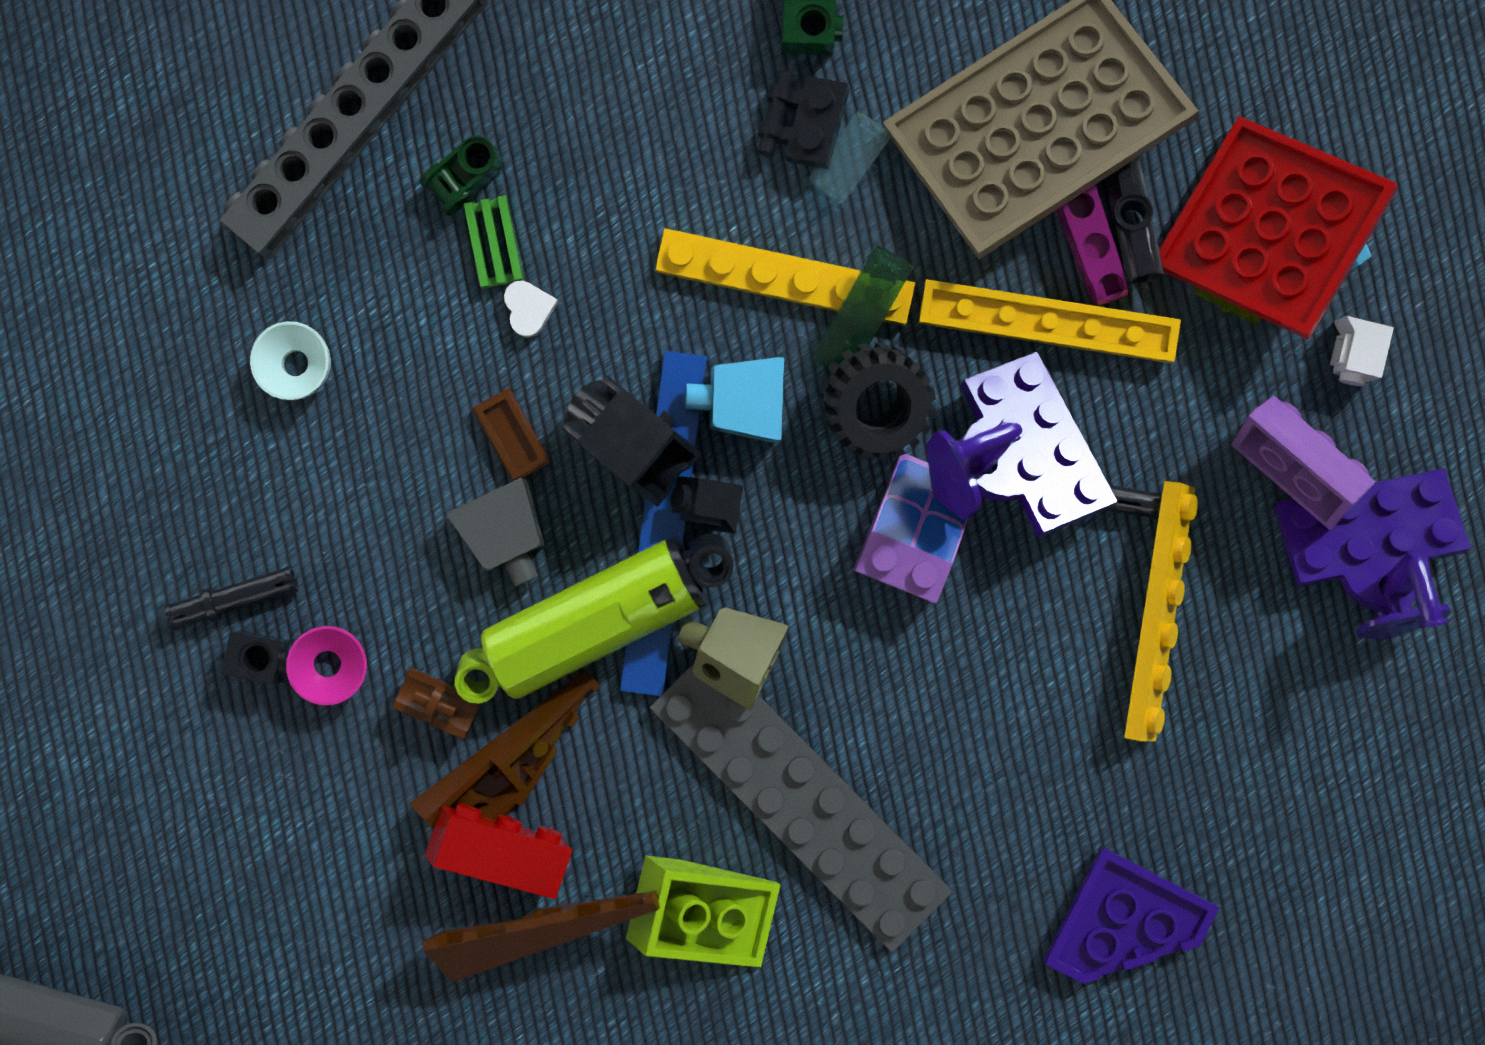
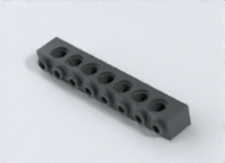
[219,0,489,260]

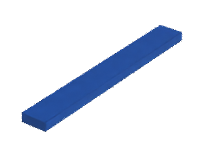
[620,351,708,696]

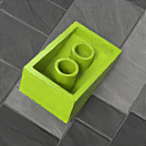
[626,855,781,967]

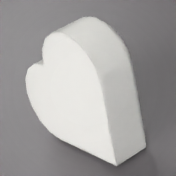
[504,281,559,337]

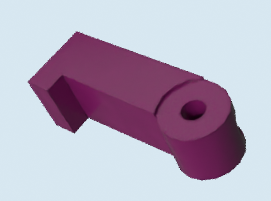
[1054,185,1128,307]

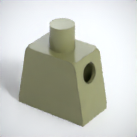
[677,607,789,710]

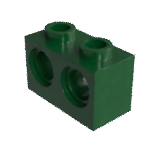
[782,0,843,55]

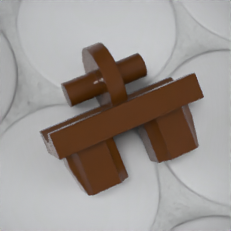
[392,667,481,739]

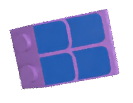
[853,454,968,604]

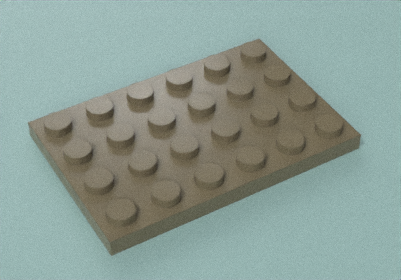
[883,0,1199,259]

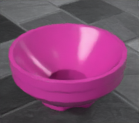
[286,626,367,705]

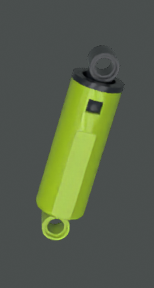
[455,533,734,704]

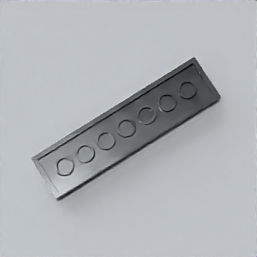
[649,662,953,952]

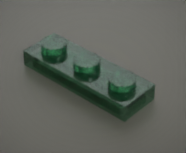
[812,244,913,367]

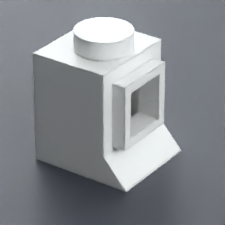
[1330,316,1394,386]

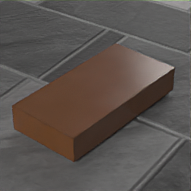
[472,388,551,482]

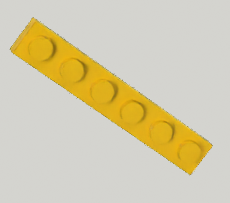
[655,228,915,326]
[918,279,1181,364]
[1124,481,1198,742]

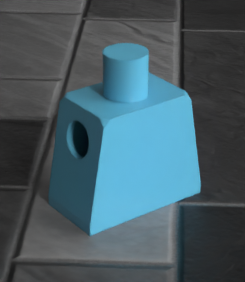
[685,357,784,443]

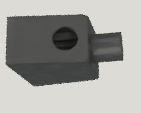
[447,478,545,587]

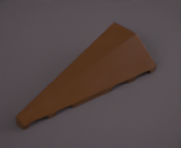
[409,670,600,830]
[422,891,660,982]

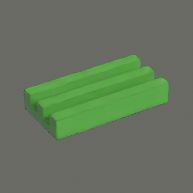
[464,195,524,289]

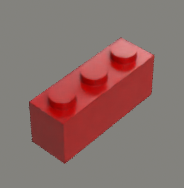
[425,803,573,899]

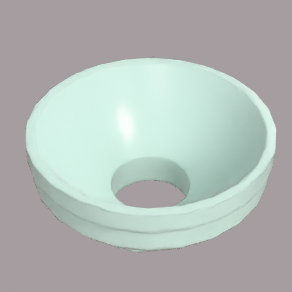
[250,321,331,400]

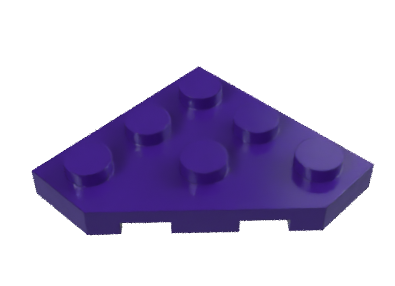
[1043,846,1220,984]

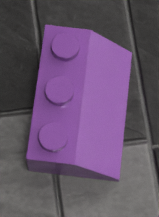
[1231,396,1376,531]

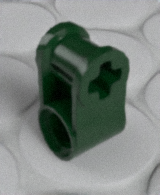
[419,135,503,216]

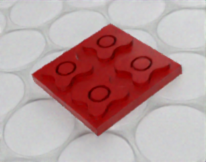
[1159,116,1398,340]

